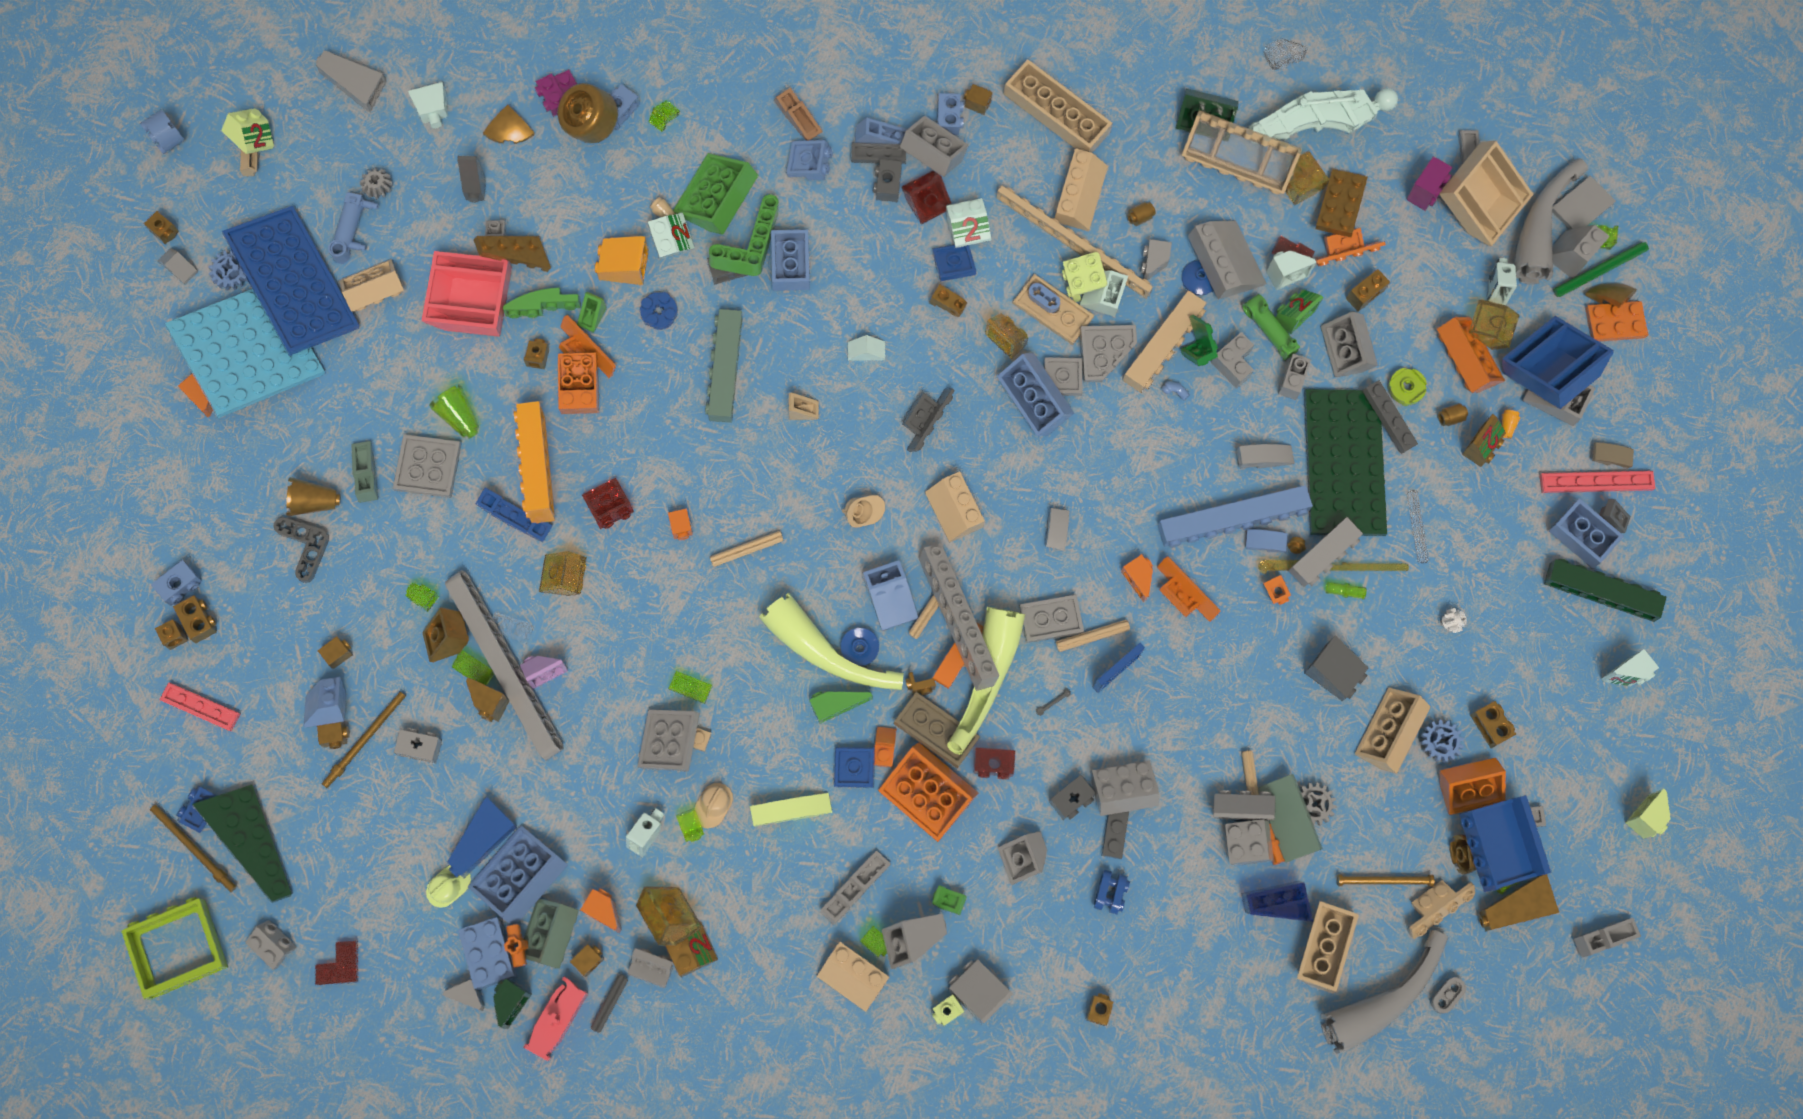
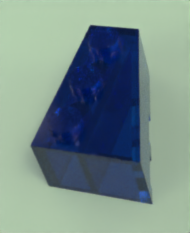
[1241,881,1313,922]

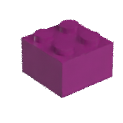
[1407,156,1452,211]

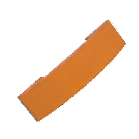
[932,622,983,689]

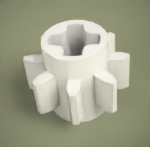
[1442,608,1467,633]

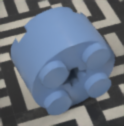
[140,109,184,154]

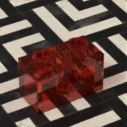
[973,747,1015,780]

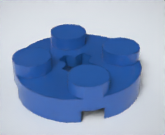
[640,292,678,330]

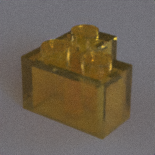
[1285,151,1329,205]

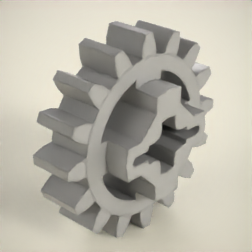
[1300,783,1337,826]

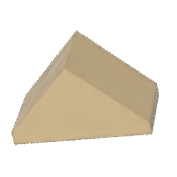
[789,392,819,420]

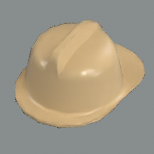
[842,495,885,528]
[694,783,733,828]

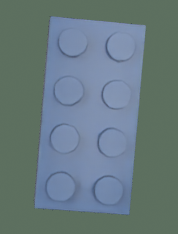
[997,353,1074,437]

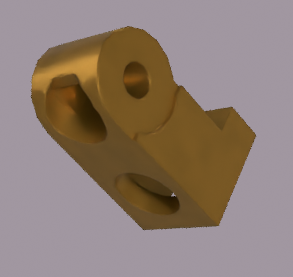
[929,284,967,317]

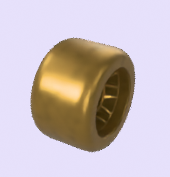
[557,83,618,143]

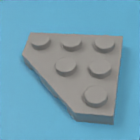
[1080,325,1137,382]

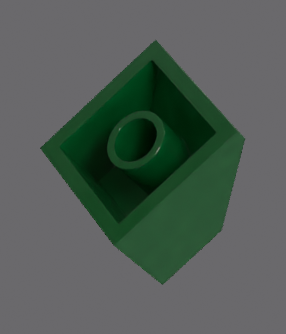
[493,979,532,1029]

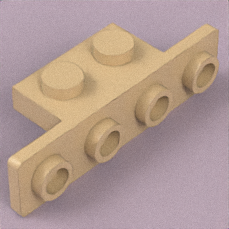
[1409,880,1475,939]

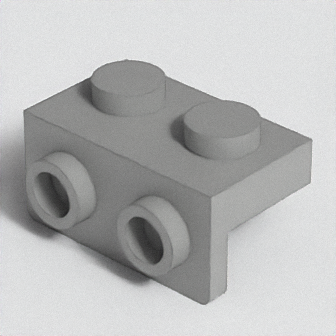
[245,920,296,970]
[628,948,673,988]

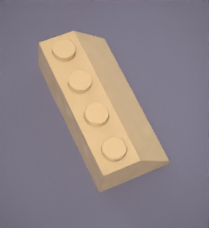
[1055,148,1108,232]
[1355,688,1431,774]
[1297,901,1359,994]

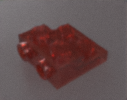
[582,478,634,529]

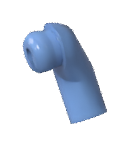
[1162,381,1190,401]

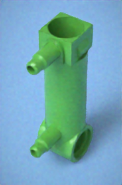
[1242,294,1300,361]

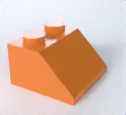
[580,888,622,933]

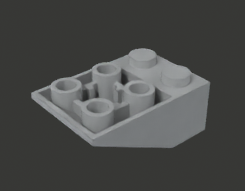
[1523,385,1596,426]

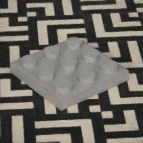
[393,434,461,498]
[637,710,700,771]

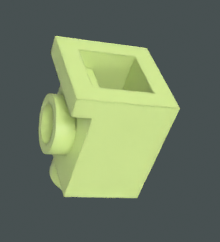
[931,995,964,1026]

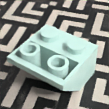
[1080,270,1128,317]

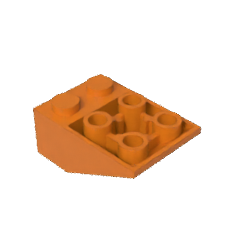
[558,353,599,414]

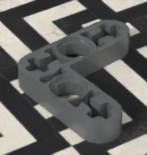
[273,517,329,583]

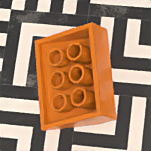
[878,742,979,842]

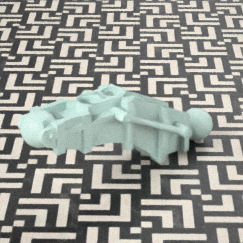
[1248,88,1398,144]

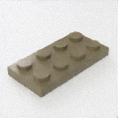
[893,692,980,769]

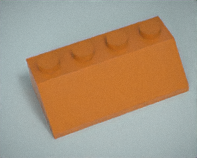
[1437,317,1505,393]

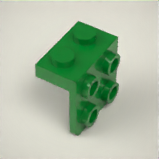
[1180,315,1218,366]

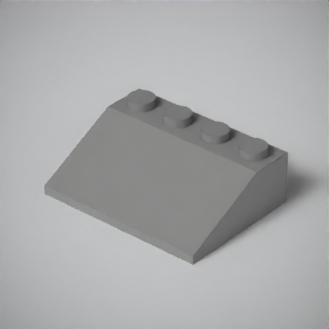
[1188,221,1267,300]

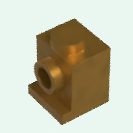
[524,338,549,370]

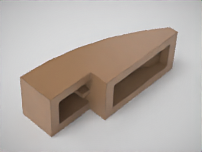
[774,87,823,141]

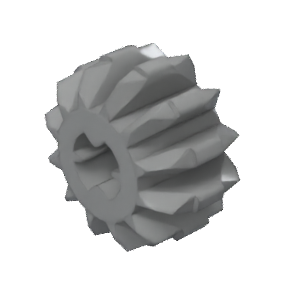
[360,167,393,200]

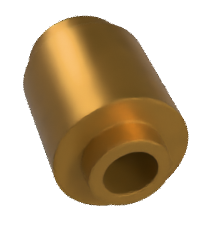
[1127,202,1156,226]
[1438,403,1468,426]

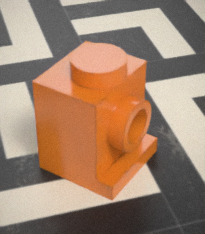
[1263,575,1291,605]

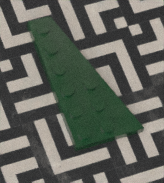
[192,784,292,903]

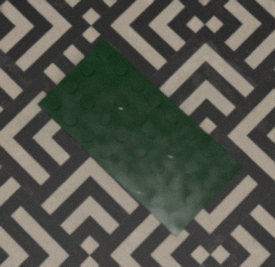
[1304,389,1387,536]

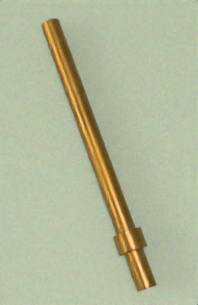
[321,692,406,789]
[150,805,237,892]

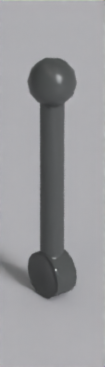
[1036,690,1071,716]

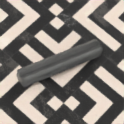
[591,975,628,1033]

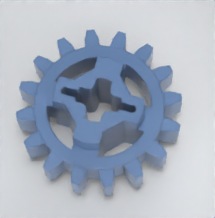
[208,250,248,291]
[1420,720,1465,763]

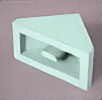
[848,335,885,361]

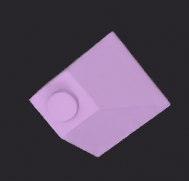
[520,656,568,689]

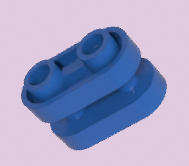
[1093,869,1130,915]

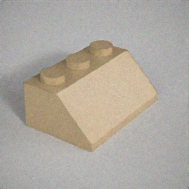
[339,259,404,312]
[925,471,985,543]
[817,942,890,1012]

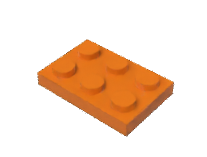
[1585,301,1648,342]

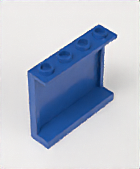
[1459,795,1551,892]

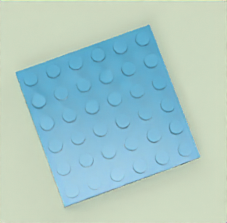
[165,289,324,418]

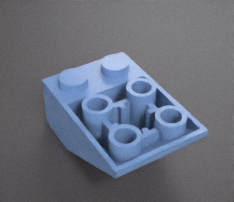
[863,560,918,631]

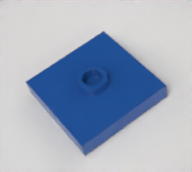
[932,245,977,282]
[834,747,875,788]

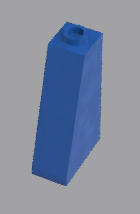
[447,797,517,878]

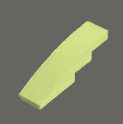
[750,793,832,827]

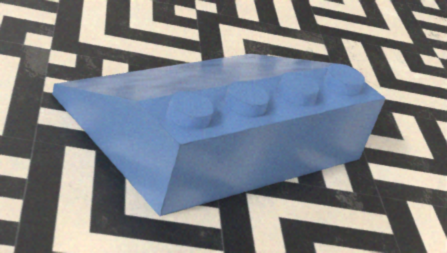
[468,825,568,925]

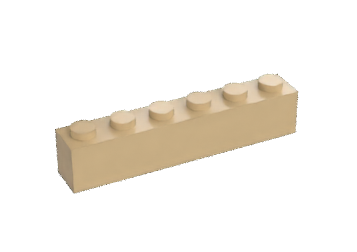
[1123,290,1206,393]

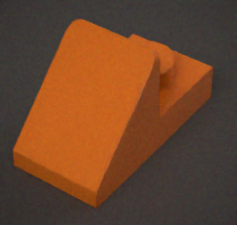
[875,727,897,768]

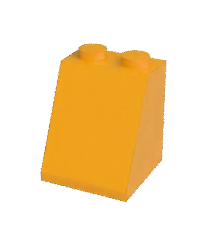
[595,236,649,285]

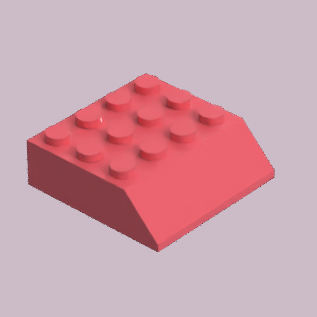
[422,251,512,337]

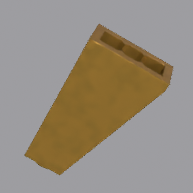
[1479,874,1559,932]

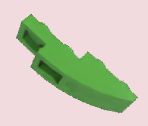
[503,288,581,319]

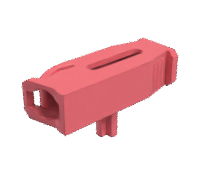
[524,977,588,1061]

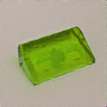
[452,650,494,685]

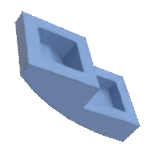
[1246,529,1288,553]

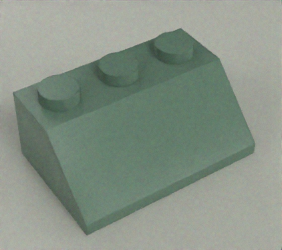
[524,899,579,969]

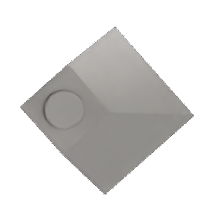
[998,831,1047,885]

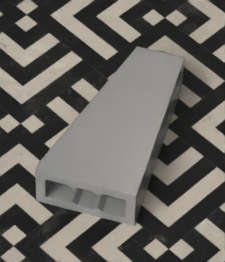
[316,50,387,112]

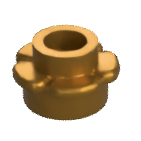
[1287,537,1306,554]

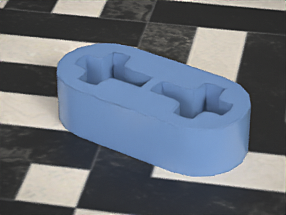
[1028,283,1060,313]

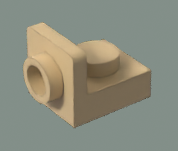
[693,728,712,752]

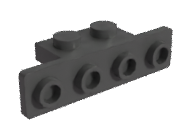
[902,388,955,452]

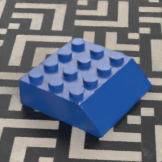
[1502,316,1614,409]

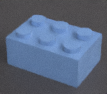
[771,229,810,291]
[1549,498,1624,569]
[458,917,517,990]

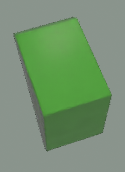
[577,292,607,332]

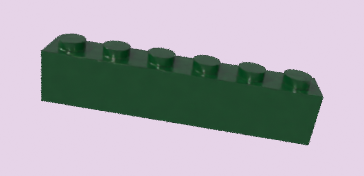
[1544,559,1667,622]

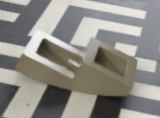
[1593,442,1634,469]

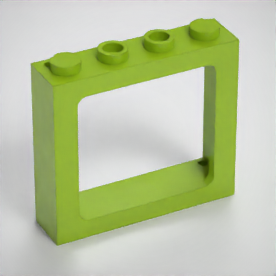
[121,897,228,1000]

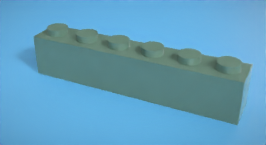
[705,309,743,423]

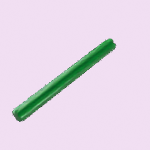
[1554,242,1649,297]

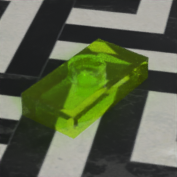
[668,671,713,704]

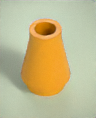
[1502,410,1521,439]

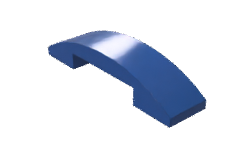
[475,487,553,542]

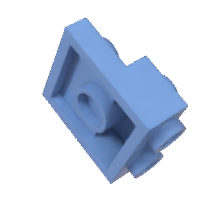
[786,140,833,180]

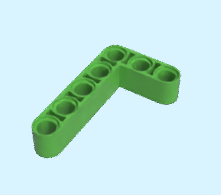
[709,195,779,276]

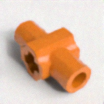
[504,924,529,967]

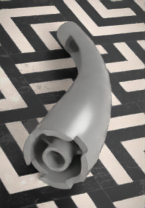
[1514,158,1588,284]
[1320,930,1448,1054]

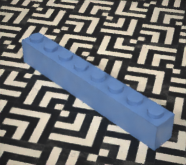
[1158,485,1313,548]

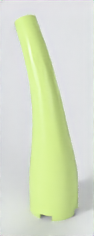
[759,593,904,690]
[947,607,1025,755]

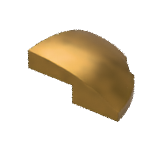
[483,105,535,144]
[1585,283,1637,308]

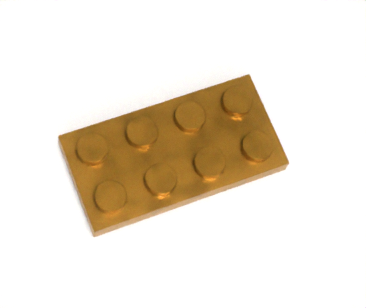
[1315,168,1368,237]

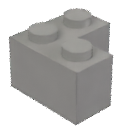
[1211,332,1254,389]

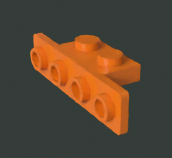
[1314,228,1386,266]
[559,315,616,378]
[1157,556,1221,622]

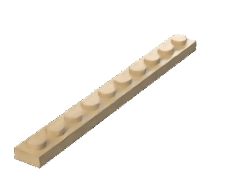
[996,186,1153,299]

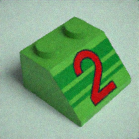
[1276,289,1324,335]

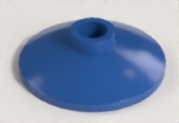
[1182,260,1213,295]
[841,628,879,666]

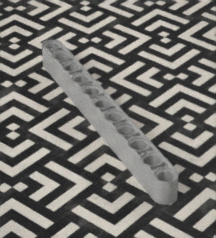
[445,570,564,760]

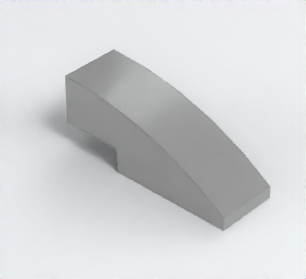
[1237,444,1294,469]
[1574,918,1641,958]

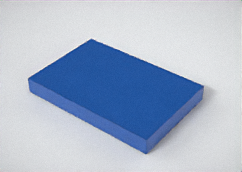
[1093,642,1145,693]

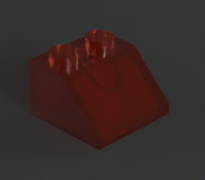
[902,171,952,224]

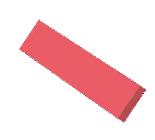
[159,682,241,732]

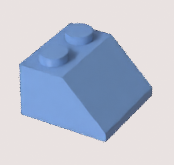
[304,677,346,728]

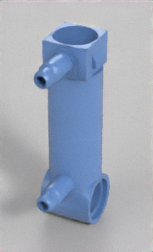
[328,192,379,264]

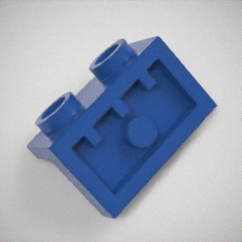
[176,786,217,833]

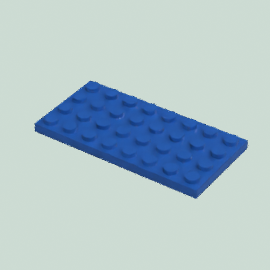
[222,205,359,356]

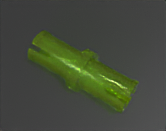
[1325,581,1367,599]

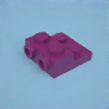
[534,70,577,117]

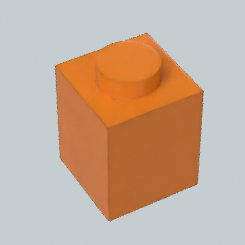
[668,508,693,540]

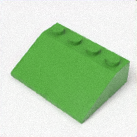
[673,153,758,235]

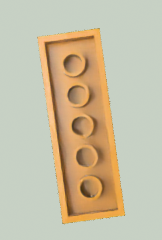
[514,401,555,523]

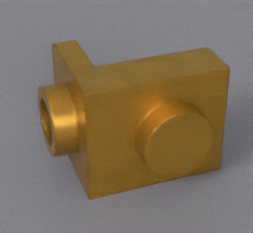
[905,672,936,695]

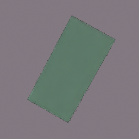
[1258,774,1323,863]

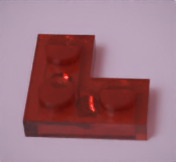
[315,941,358,986]

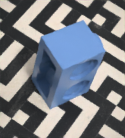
[938,93,964,135]

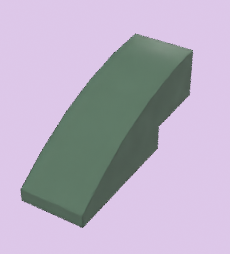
[351,441,378,503]

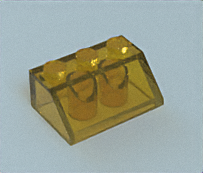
[636,886,702,946]

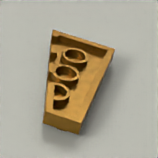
[473,236,551,272]

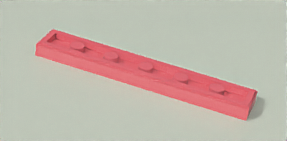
[1540,471,1656,493]

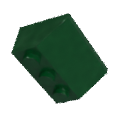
[1176,88,1239,141]

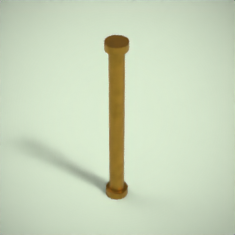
[1337,874,1435,887]

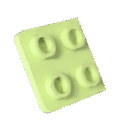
[1062,252,1107,302]

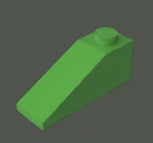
[809,691,873,724]

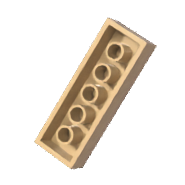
[1004,59,1113,153]

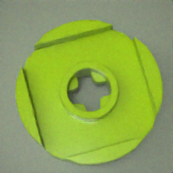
[1387,368,1427,406]

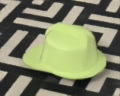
[426,866,471,908]

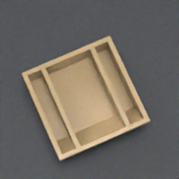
[1439,141,1533,246]

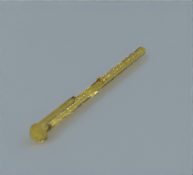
[1258,559,1409,574]

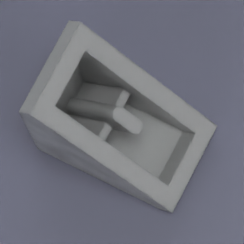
[158,248,198,284]
[442,979,485,1011]

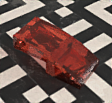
[1271,236,1315,258]

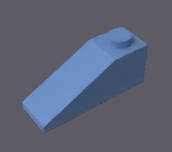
[855,117,908,144]

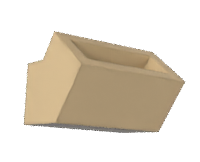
[240,150,257,176]

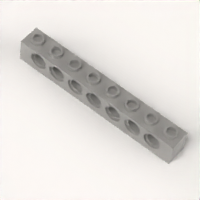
[919,543,1000,691]

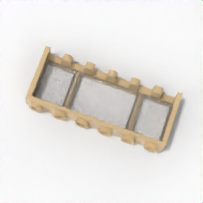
[1182,110,1302,194]

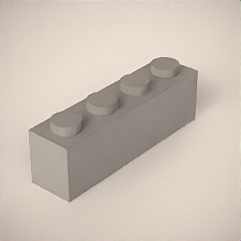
[1288,517,1363,587]

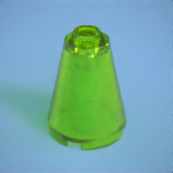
[429,384,479,439]

